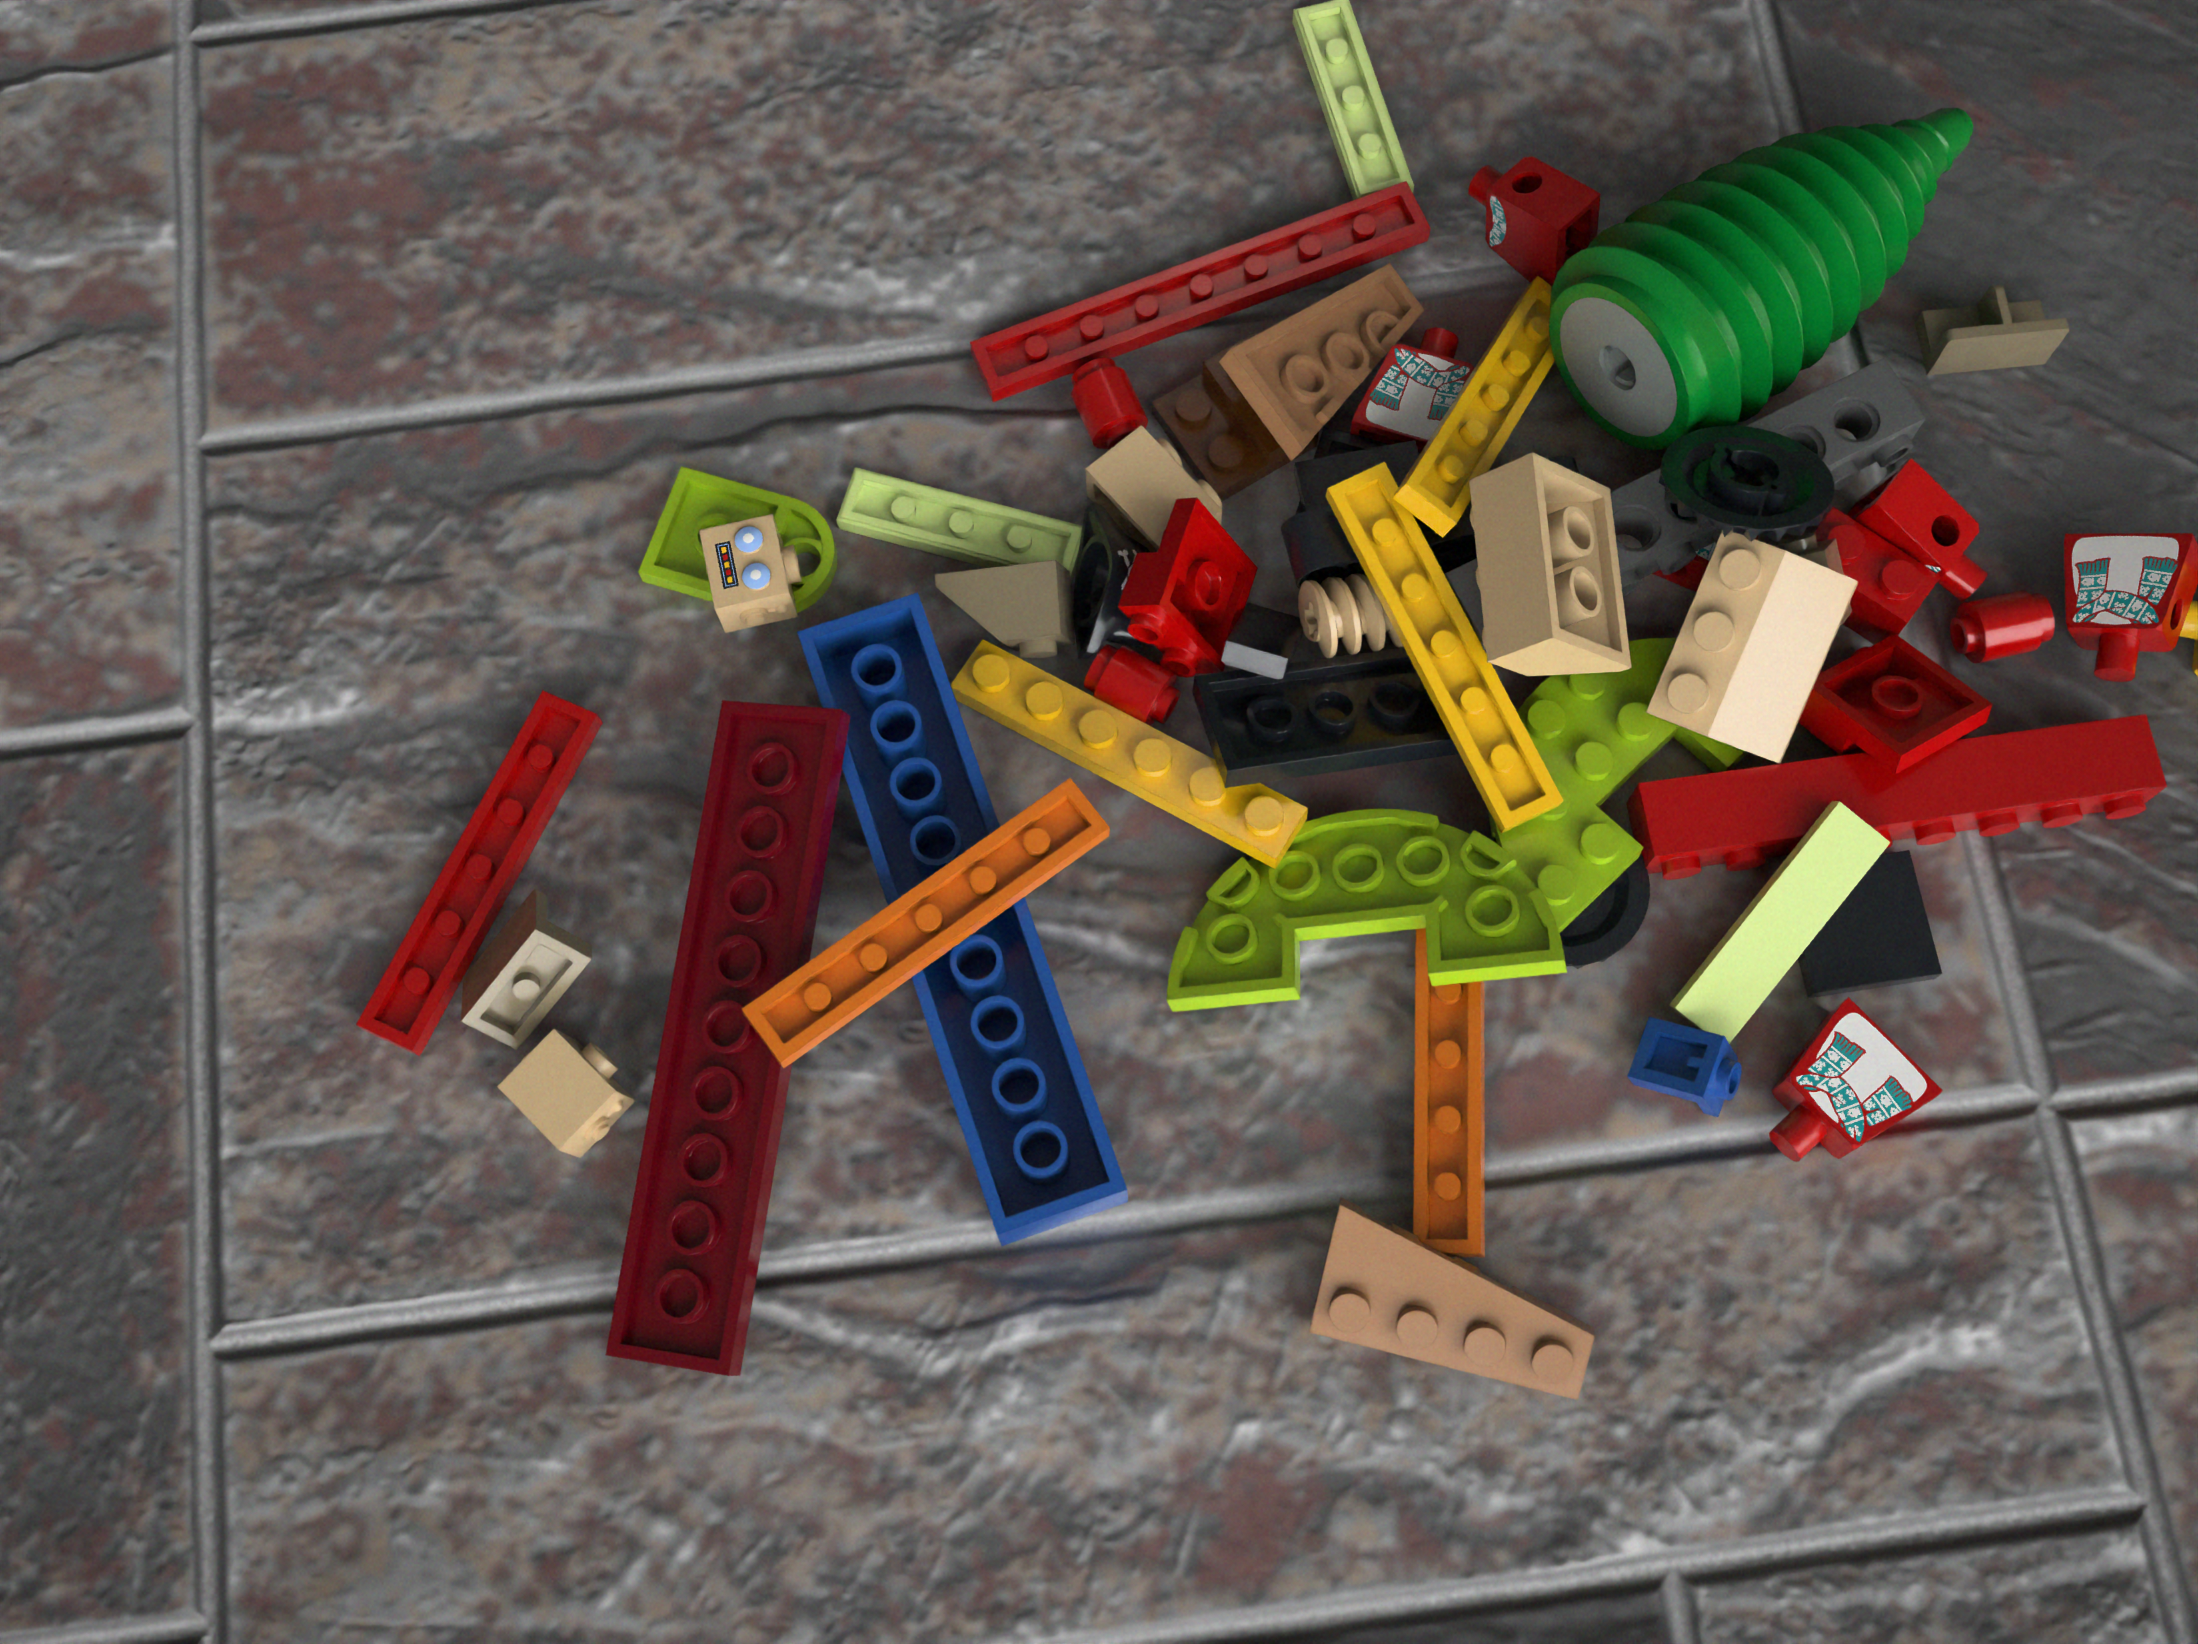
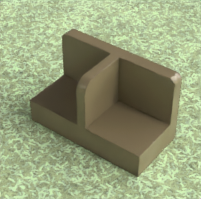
[1915,284,2069,376]
[461,889,592,1050]

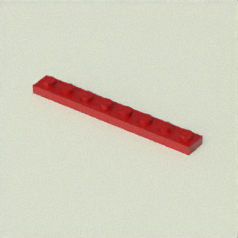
[970,181,1431,402]

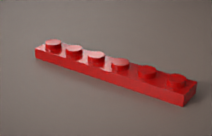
[356,690,603,1056]

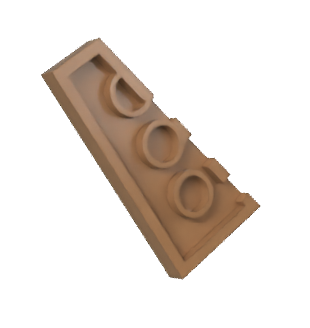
[1219,263,1424,461]
[1309,1197,1595,1400]

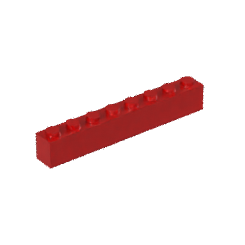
[1626,714,2167,880]

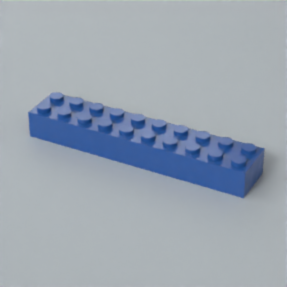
[797,592,1128,1246]

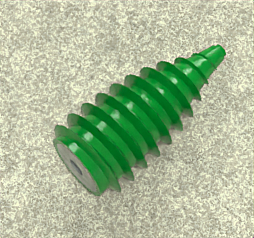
[1549,108,1973,450]

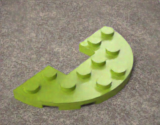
[1489,638,1749,933]
[1166,808,1567,1012]

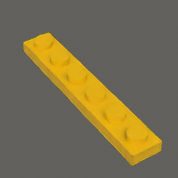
[1392,276,1555,538]
[1325,462,1564,833]
[950,639,1308,869]

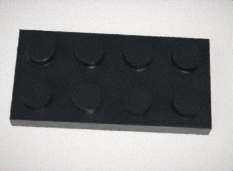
[1192,648,1459,788]

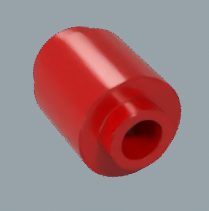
[1071,358,1148,450]
[1950,590,2055,664]
[1084,644,1181,726]

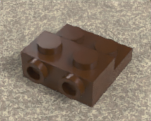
[1152,333,1319,502]

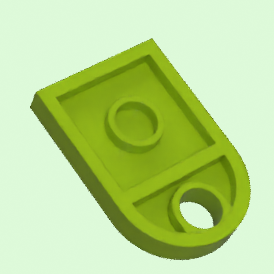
[638,466,837,613]

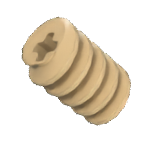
[1298,573,1403,658]

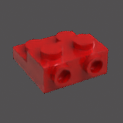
[1118,497,1258,678]
[1798,634,1993,774]

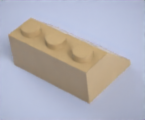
[1469,452,1632,676]
[1646,531,1858,764]

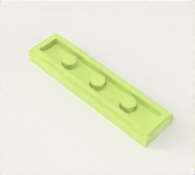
[1292,0,1414,200]
[836,467,1082,584]
[1669,801,1890,1044]

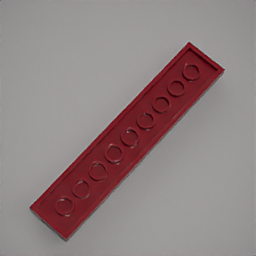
[605,700,851,1376]

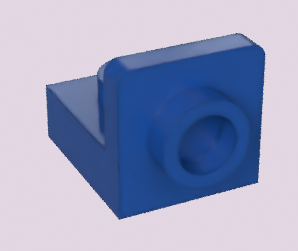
[1627,1017,1742,1117]

